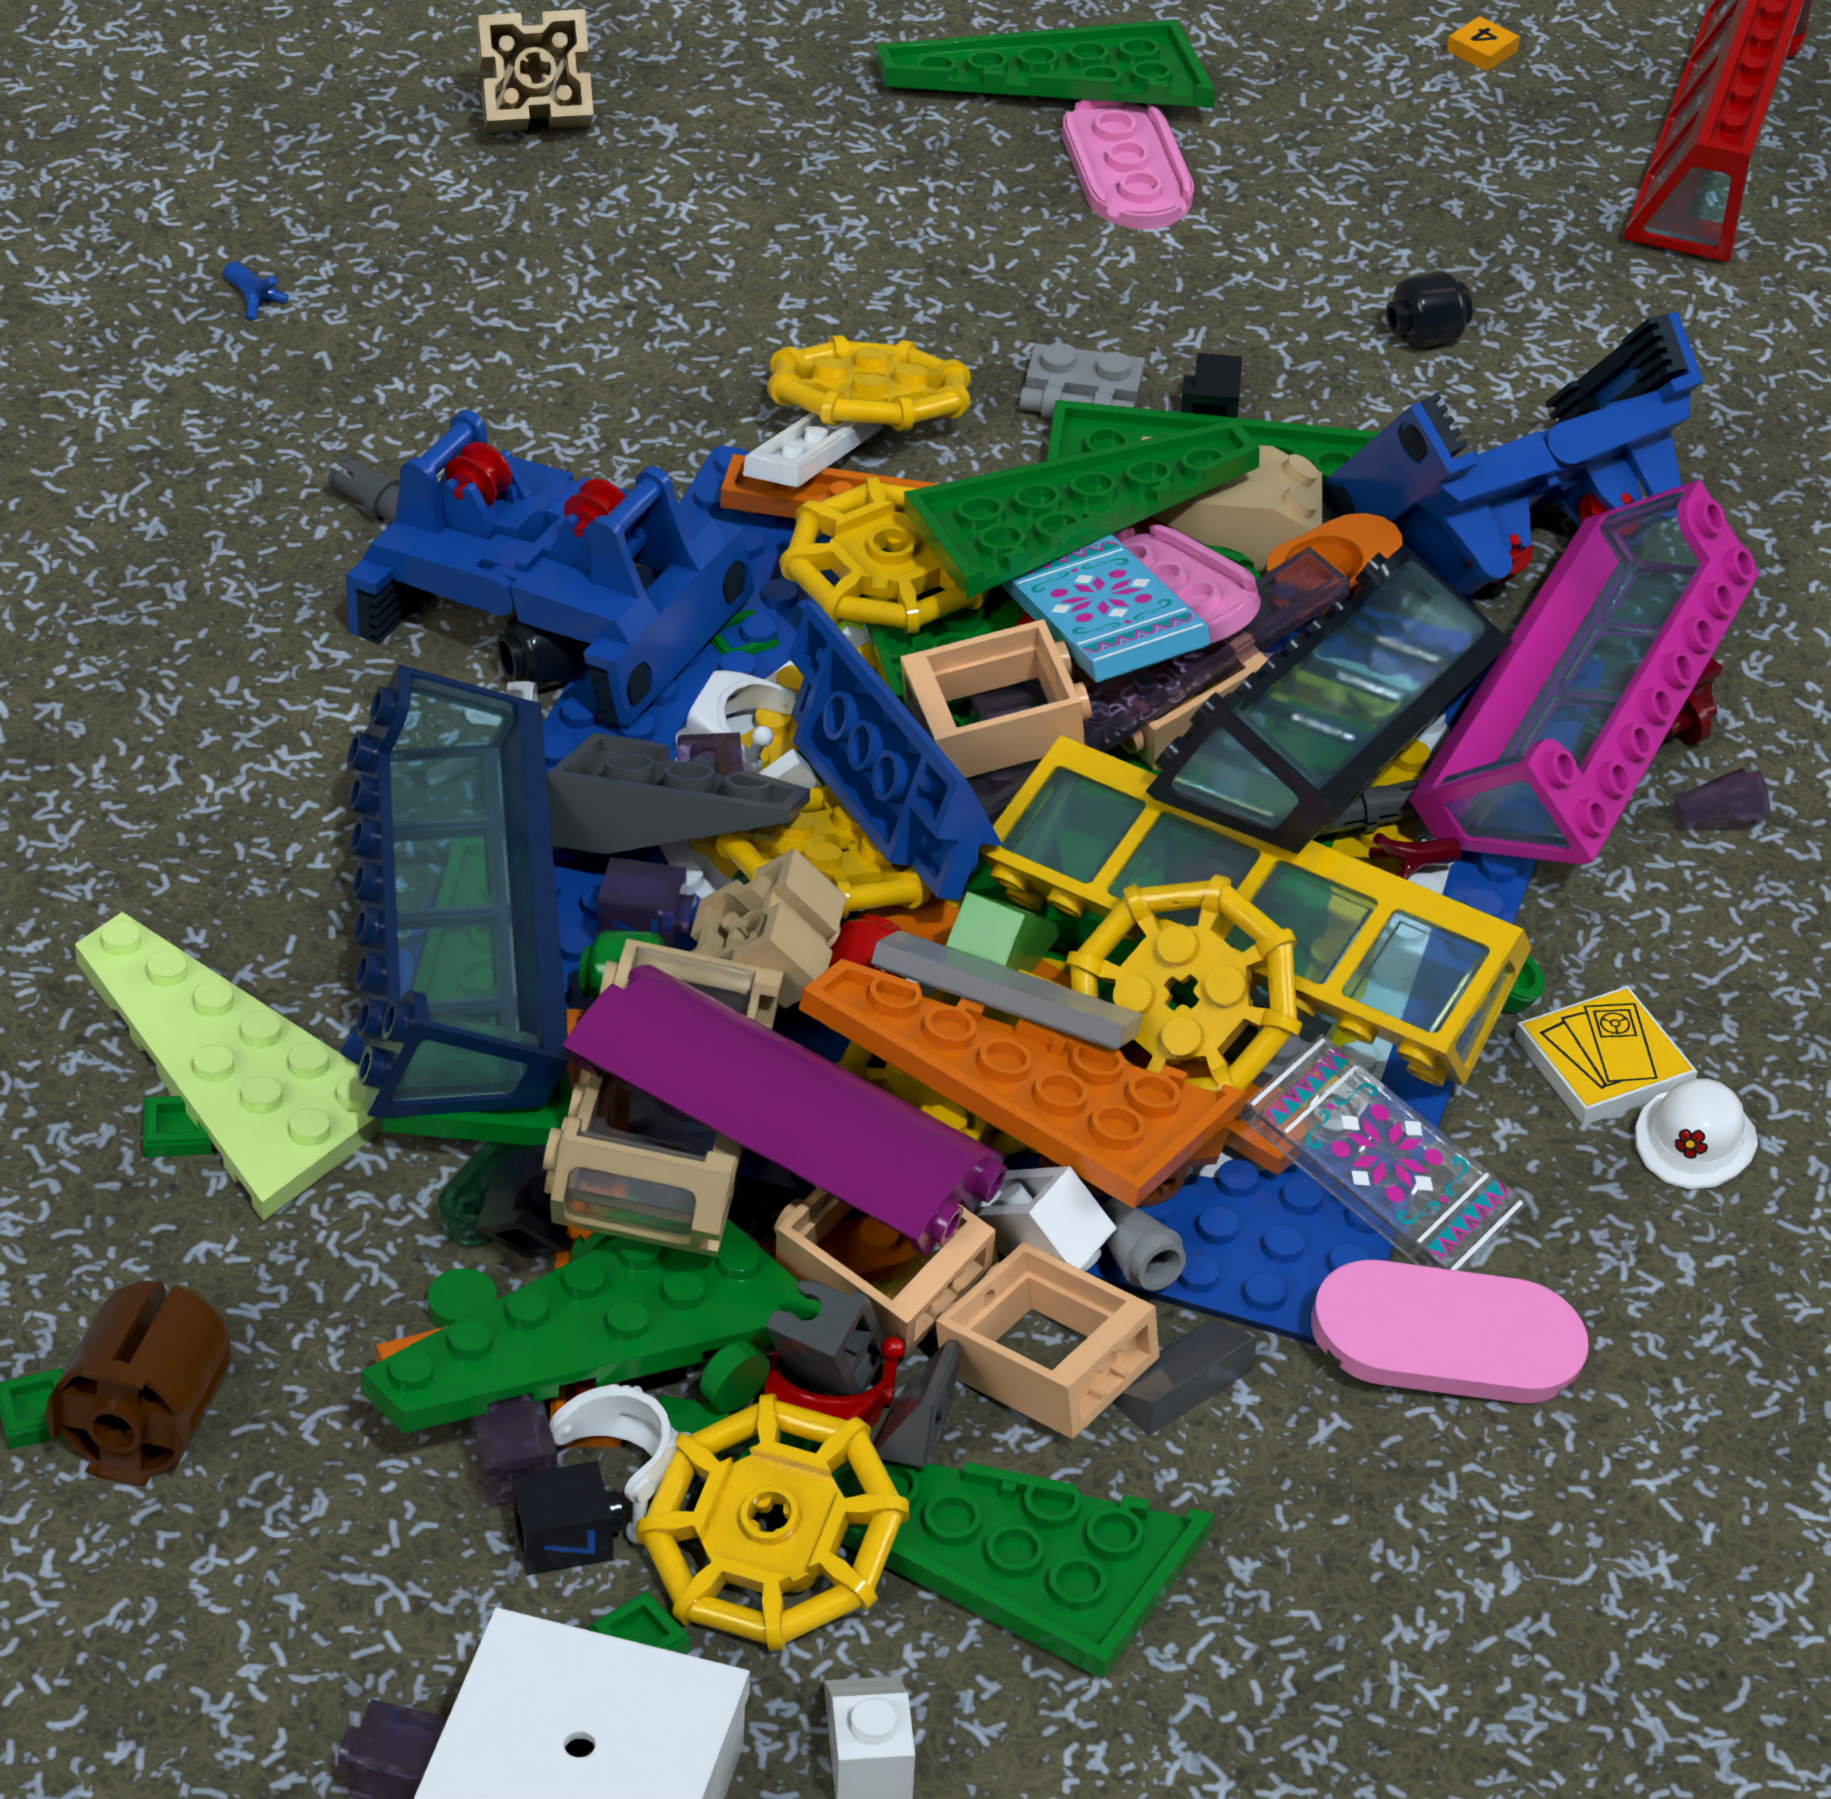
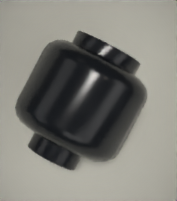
[1386,271,1473,349]
[497,615,591,690]

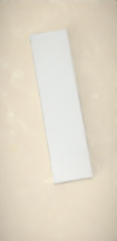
[743,413,883,488]

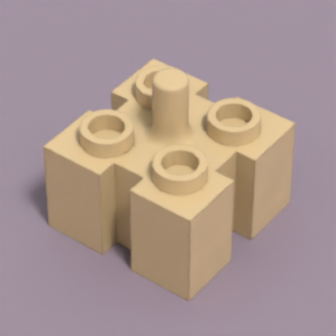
[476,9,594,133]
[678,848,847,1015]

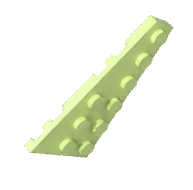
[75,912,382,1221]

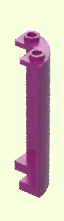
[562,964,1007,1256]

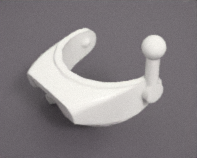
[686,670,798,773]
[548,1384,691,1544]

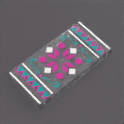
[1238,1034,1528,1272]

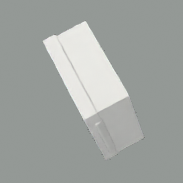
[414,1607,750,1799]

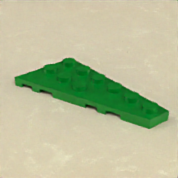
[875,19,1215,108]

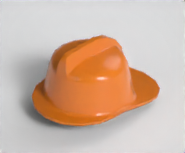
[1266,513,1403,619]

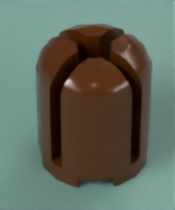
[45,1280,231,1486]

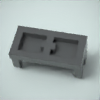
[765,1280,886,1397]

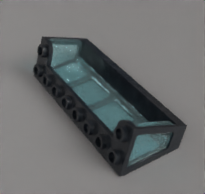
[1146,544,1512,854]

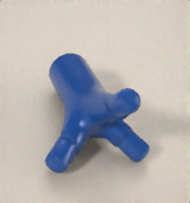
[223,261,289,321]

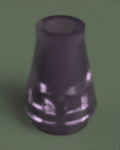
[1673,767,1770,830]

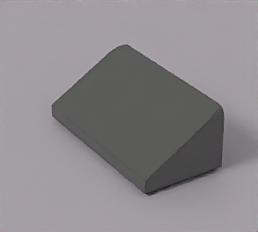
[1112,1321,1257,1436]
[875,1339,961,1468]

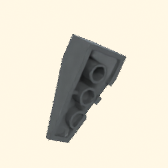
[547,733,810,858]

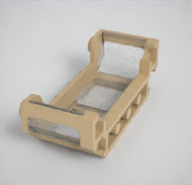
[543,939,784,1257]

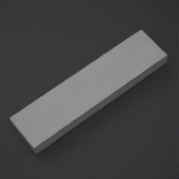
[871,930,1144,1050]

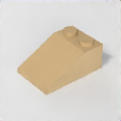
[1140,436,1322,579]

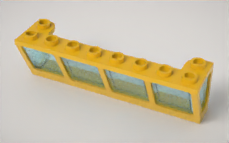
[978,735,1532,1087]

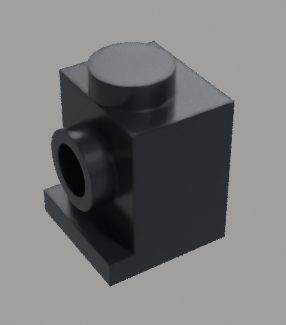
[1181,353,1242,418]
[475,1145,583,1258]

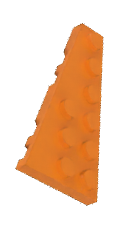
[799,959,1246,1209]

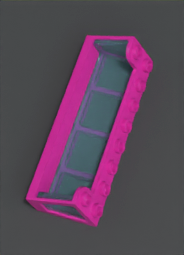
[1408,479,1759,865]

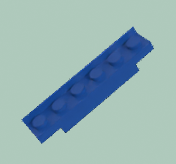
[788,603,1003,900]

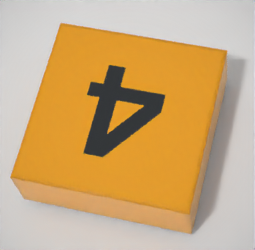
[1447,16,1520,71]

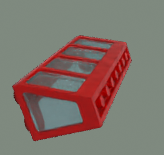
[1624,0,1813,262]

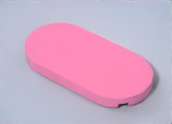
[1062,99,1194,229]
[1112,525,1261,643]
[1311,1260,1588,1404]

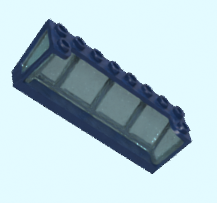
[347,664,570,1118]

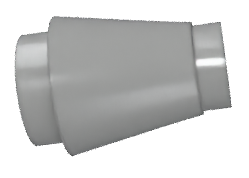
[1101,1198,1186,1291]

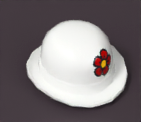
[1635,1079,1758,1189]

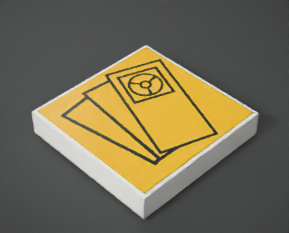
[1515,986,1697,1126]

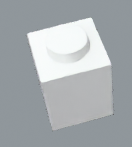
[973,1166,1117,1271]
[824,1676,915,1799]

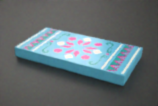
[1001,534,1211,683]

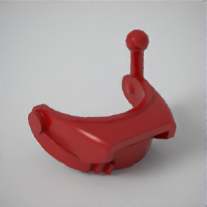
[758,1336,905,1429]

